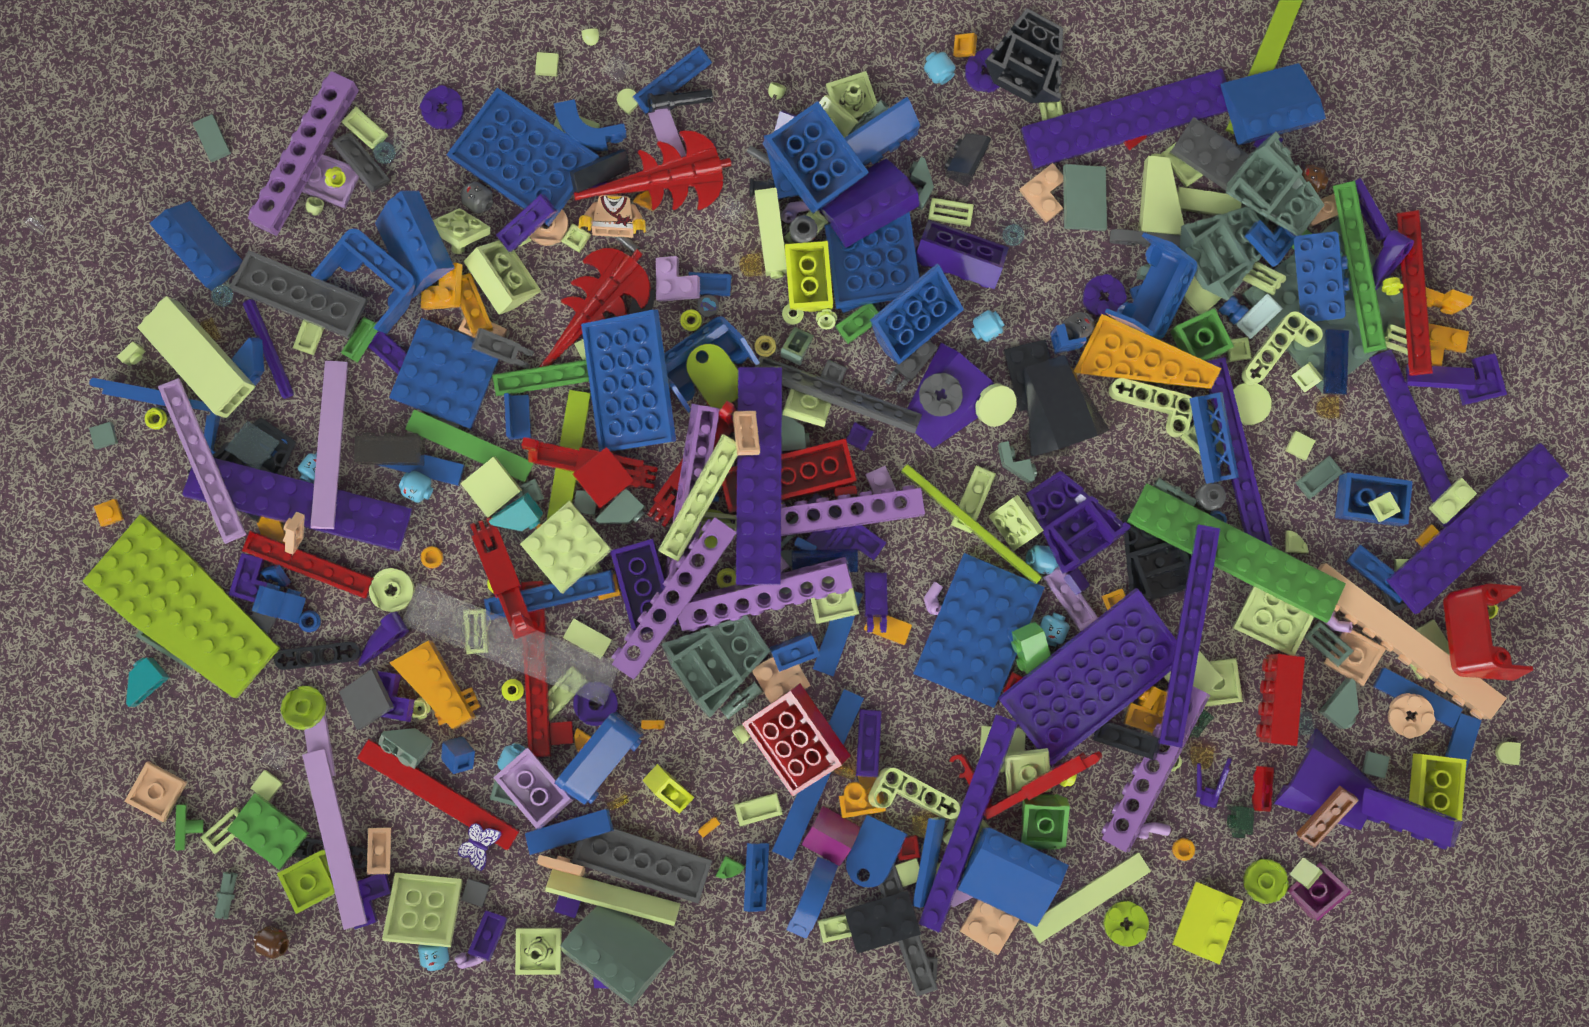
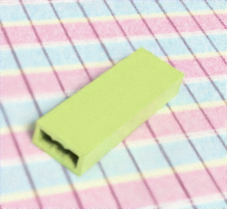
[137,296,256,418]

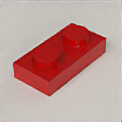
[1252,766,1274,812]

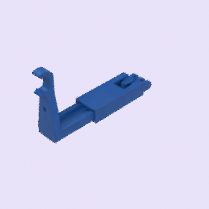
[89,378,221,455]

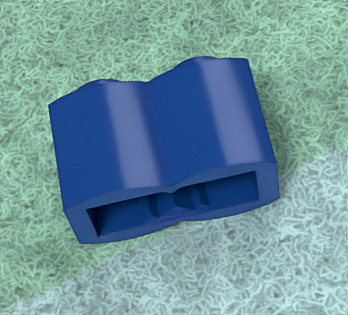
[252,583,306,623]

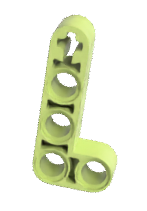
[1242,312,1323,385]
[1109,378,1193,437]
[868,768,960,819]

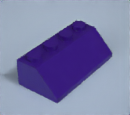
[916,219,1009,289]
[1362,788,1463,850]

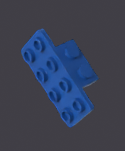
[1294,231,1350,322]

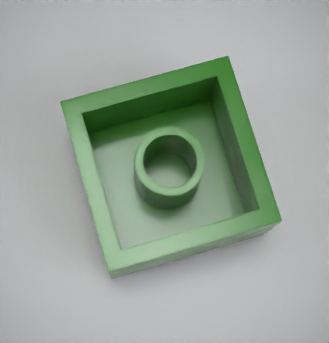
[1170,308,1234,361]

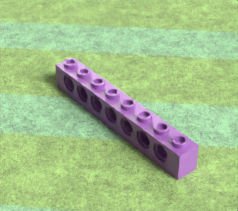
[248,71,359,236]
[664,404,720,583]
[781,485,925,536]
[611,517,737,680]
[676,557,853,631]
[1102,686,1210,852]

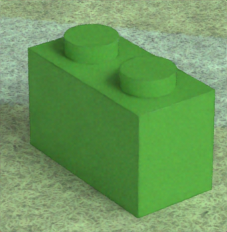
[1011,622,1051,674]

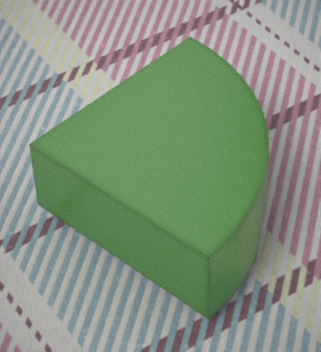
[716,856,745,879]

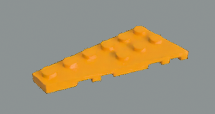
[1074,314,1221,389]

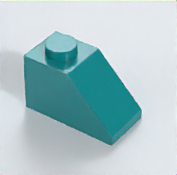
[489,493,543,531]
[126,657,170,707]

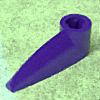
[1372,230,1414,290]
[358,612,409,667]

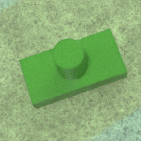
[175,804,204,850]

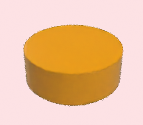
[421,546,443,568]
[844,782,866,804]
[1172,838,1195,861]

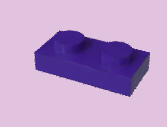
[468,911,508,962]

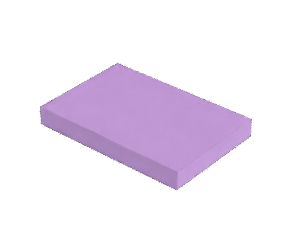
[290,149,359,209]

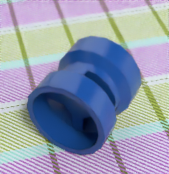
[1218,295,1249,325]

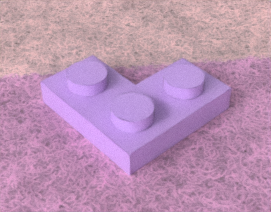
[656,256,700,301]
[855,466,903,514]

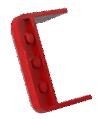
[1443,584,1533,681]

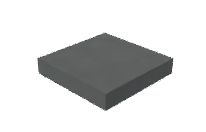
[339,669,394,730]

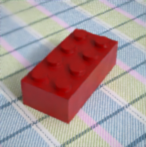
[1256,654,1305,746]

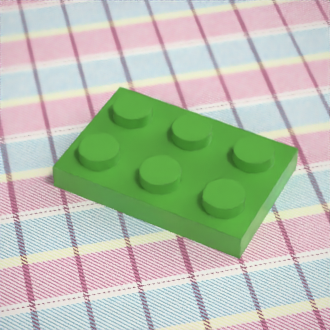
[227,793,309,870]

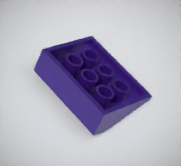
[820,158,920,247]

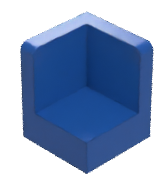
[441,737,475,774]

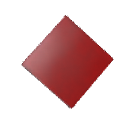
[572,447,634,508]

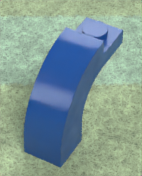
[554,99,627,151]
[786,857,838,939]

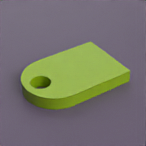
[686,344,738,411]
[277,850,335,914]

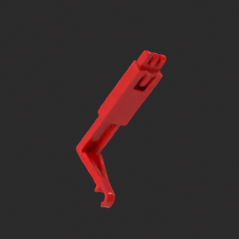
[647,401,735,527]
[522,437,658,489]
[470,517,536,639]
[949,751,1102,820]

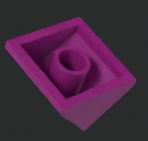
[801,806,861,866]
[1287,862,1352,921]

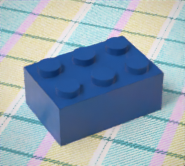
[1335,472,1413,527]

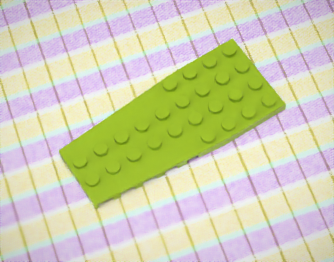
[82,514,280,698]

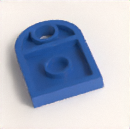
[846,815,908,887]

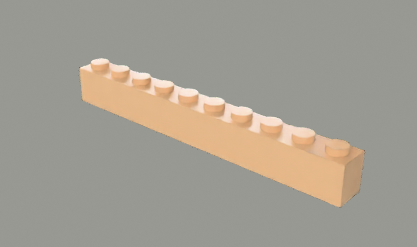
[1318,563,1507,720]

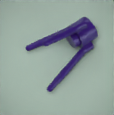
[1196,758,1232,808]

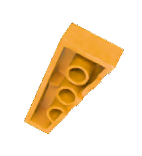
[390,640,476,729]

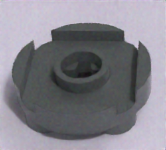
[919,373,963,416]

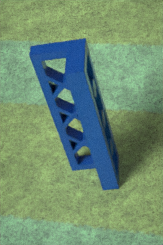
[1189,392,1239,484]

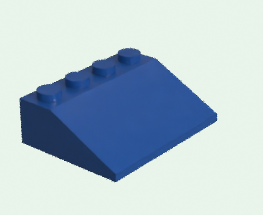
[1220,63,1326,146]
[762,101,869,214]
[375,191,455,298]
[870,264,964,365]
[957,827,1069,927]

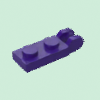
[864,572,888,633]

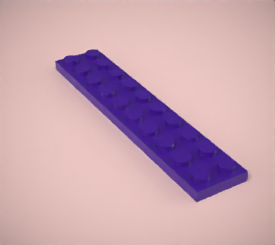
[1021,69,1228,169]
[736,367,782,585]
[1386,443,1569,614]
[182,458,413,552]

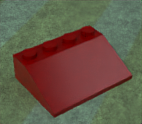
[742,683,851,796]

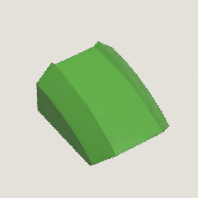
[1021,794,1070,850]

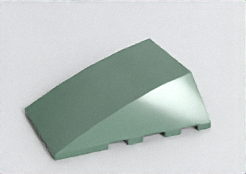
[1226,131,1324,236]
[1180,206,1262,300]
[661,615,770,718]

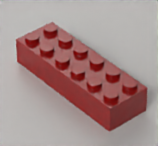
[722,438,857,515]

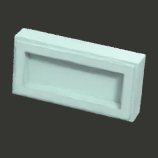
[1236,293,1283,339]

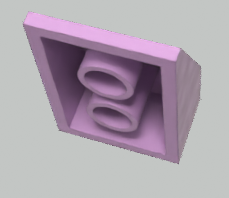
[493,748,574,829]

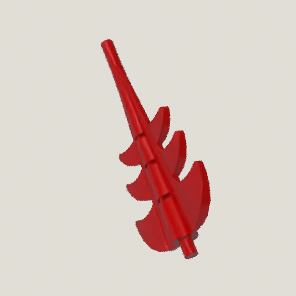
[573,130,731,211]
[539,248,651,367]

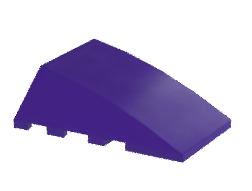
[907,343,994,449]
[1026,471,1131,574]
[1273,728,1378,830]

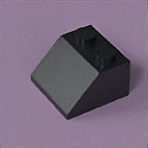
[944,133,991,187]

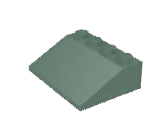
[560,906,675,1007]

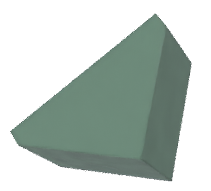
[781,327,814,365]

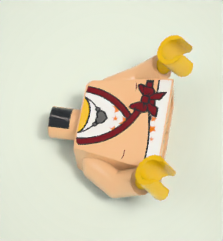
[578,193,646,238]

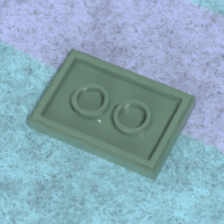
[1063,164,1107,231]

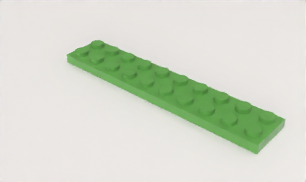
[1127,483,1346,623]

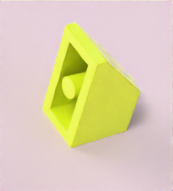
[642,764,694,814]

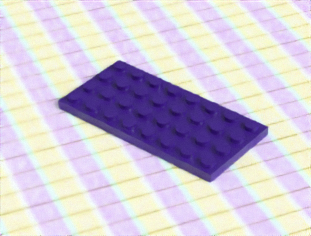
[998,588,1176,766]

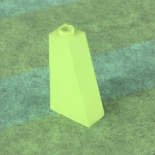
[1139,154,1184,235]
[755,188,787,279]

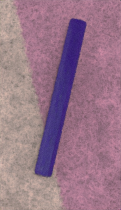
[243,299,294,399]

